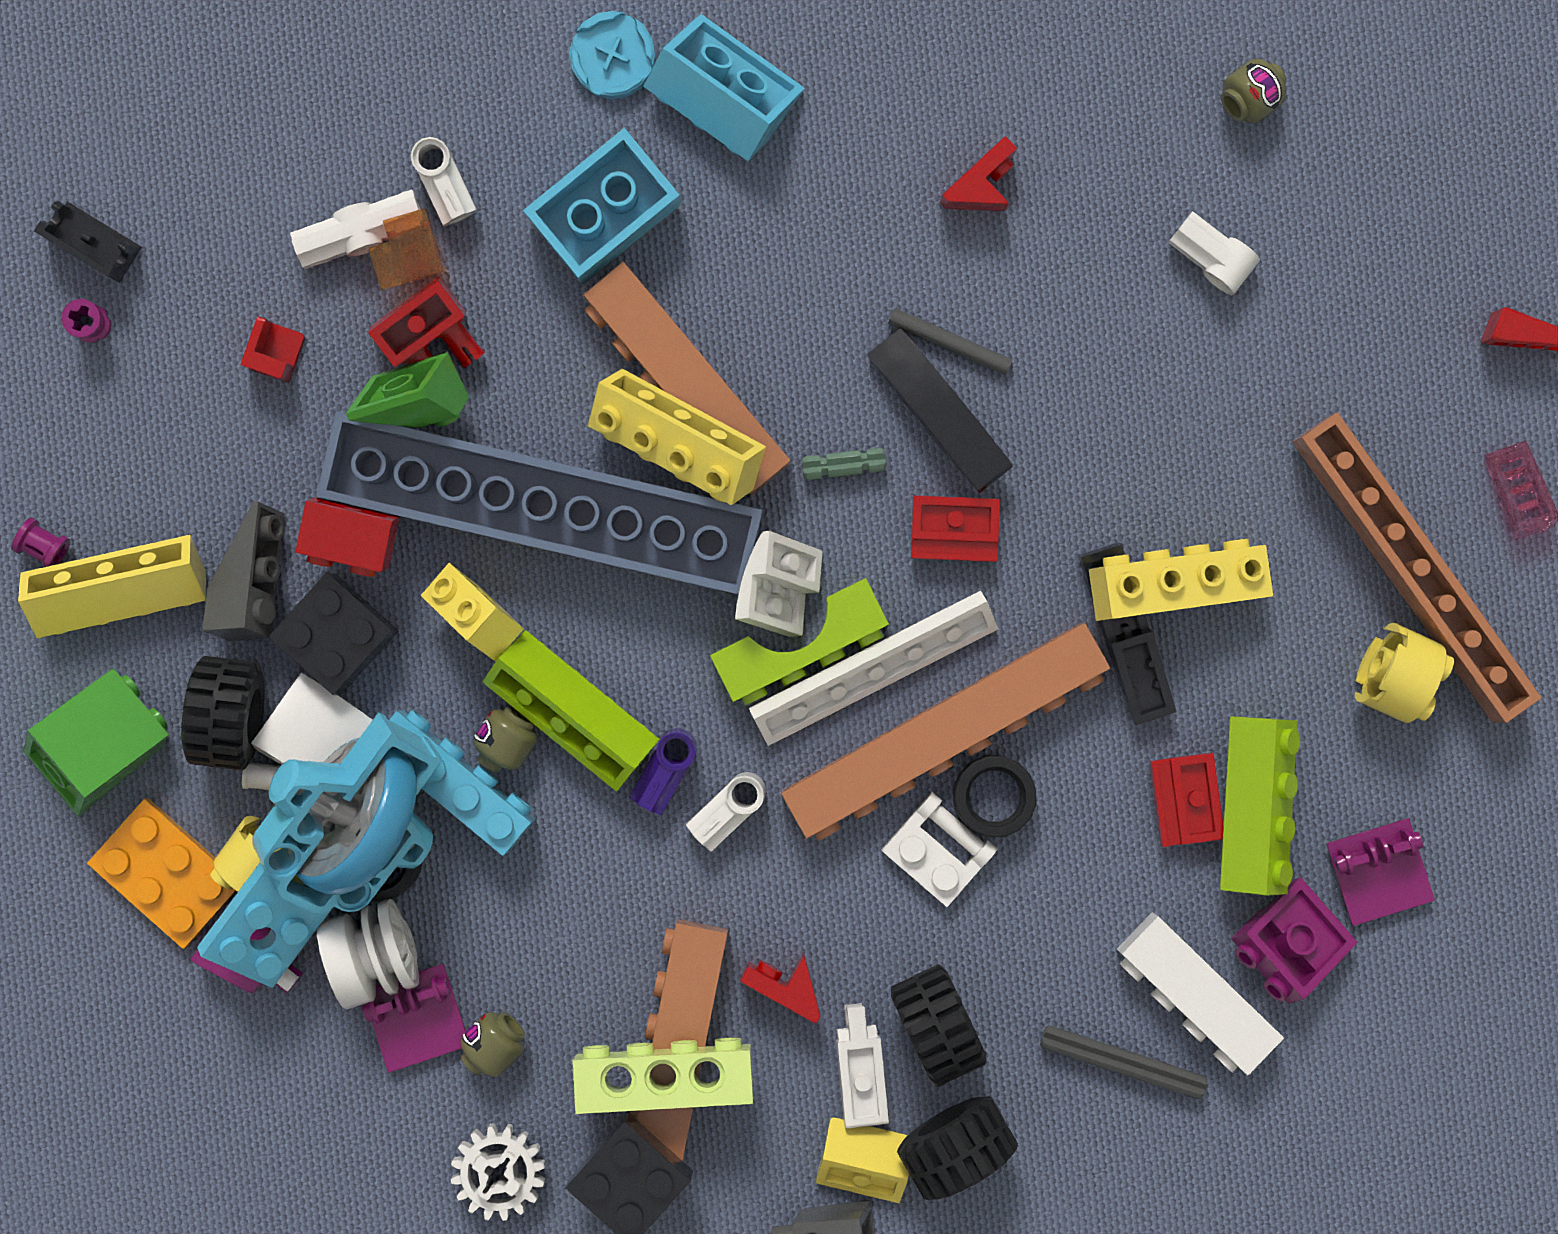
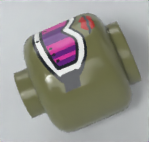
[1221,58,1287,123]
[473,706,538,773]
[460,1012,525,1077]

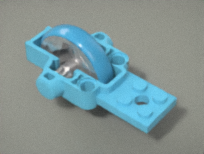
[197,712,443,988]

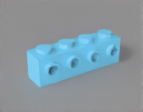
[389,709,536,856]

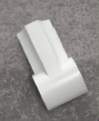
[411,137,478,227]
[1168,211,1260,295]
[686,772,766,852]

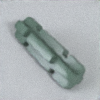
[802,448,887,480]

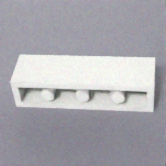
[1117,912,1284,1075]

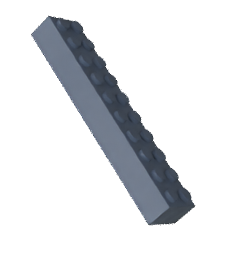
[316,411,763,595]

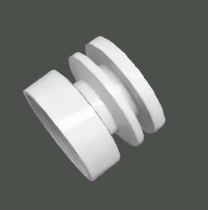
[317,899,419,1010]

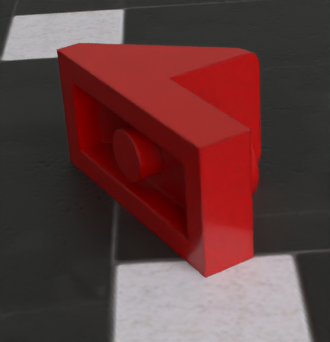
[939,136,1017,211]
[740,953,820,1024]

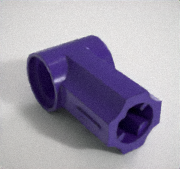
[629,728,697,815]

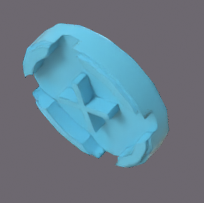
[569,11,656,99]

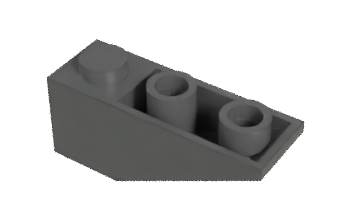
[202,501,285,641]

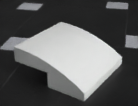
[735,531,822,637]
[251,673,372,765]

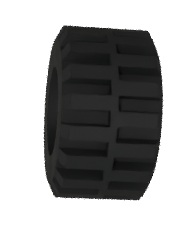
[181,656,265,771]
[891,964,986,1087]
[897,1096,1018,1200]

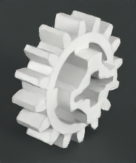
[451,1123,546,1221]

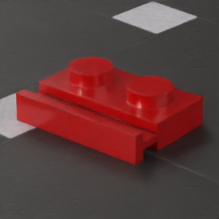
[910,496,1000,562]
[1149,752,1224,847]

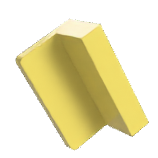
[816,1117,909,1203]

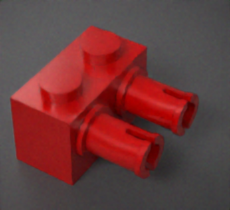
[368,276,485,368]
[295,497,400,577]

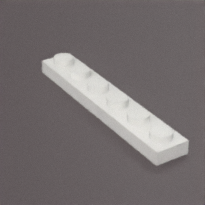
[749,591,998,746]

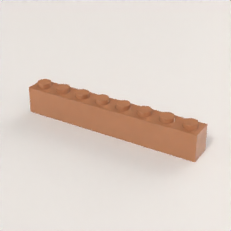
[1292,412,1542,723]
[781,623,1110,841]

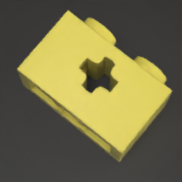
[421,563,524,662]

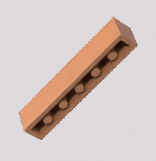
[583,262,791,497]
[630,919,728,1161]

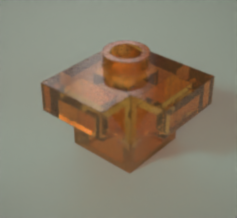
[368,208,448,290]

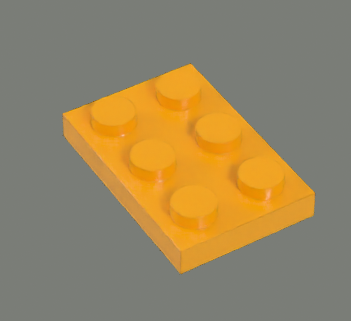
[87,798,237,949]

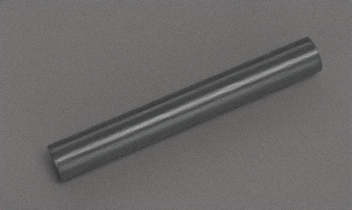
[888,308,1013,375]

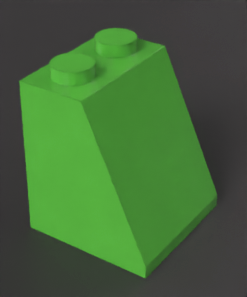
[23,668,169,817]

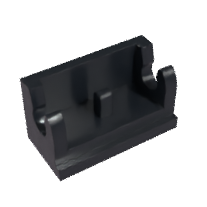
[34,201,142,283]

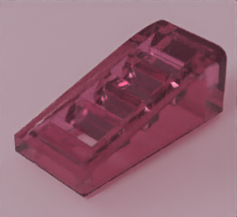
[1484,440,1558,540]

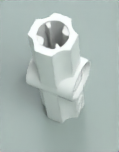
[290,190,426,269]

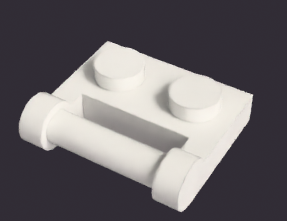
[881,792,998,907]

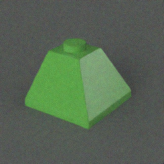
[346,352,469,428]

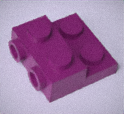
[1231,877,1358,1004]

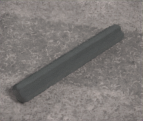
[1040,1025,1207,1099]

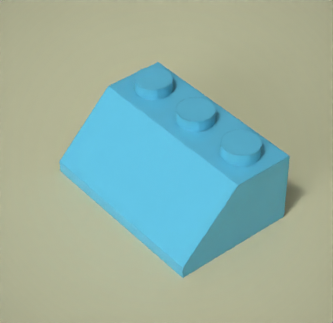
[643,14,805,161]

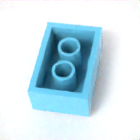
[523,128,682,285]

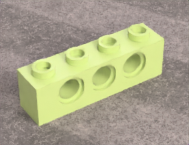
[572,1038,754,1114]

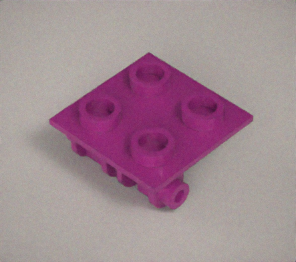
[1326,818,1435,926]
[362,963,466,1073]

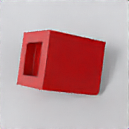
[240,316,305,383]

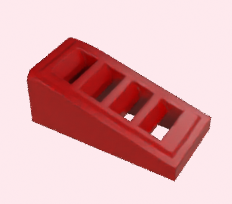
[1481,307,1558,351]

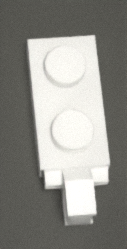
[836,1003,889,1129]

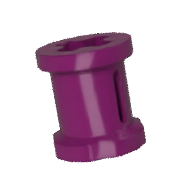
[61,299,112,343]
[11,517,71,567]

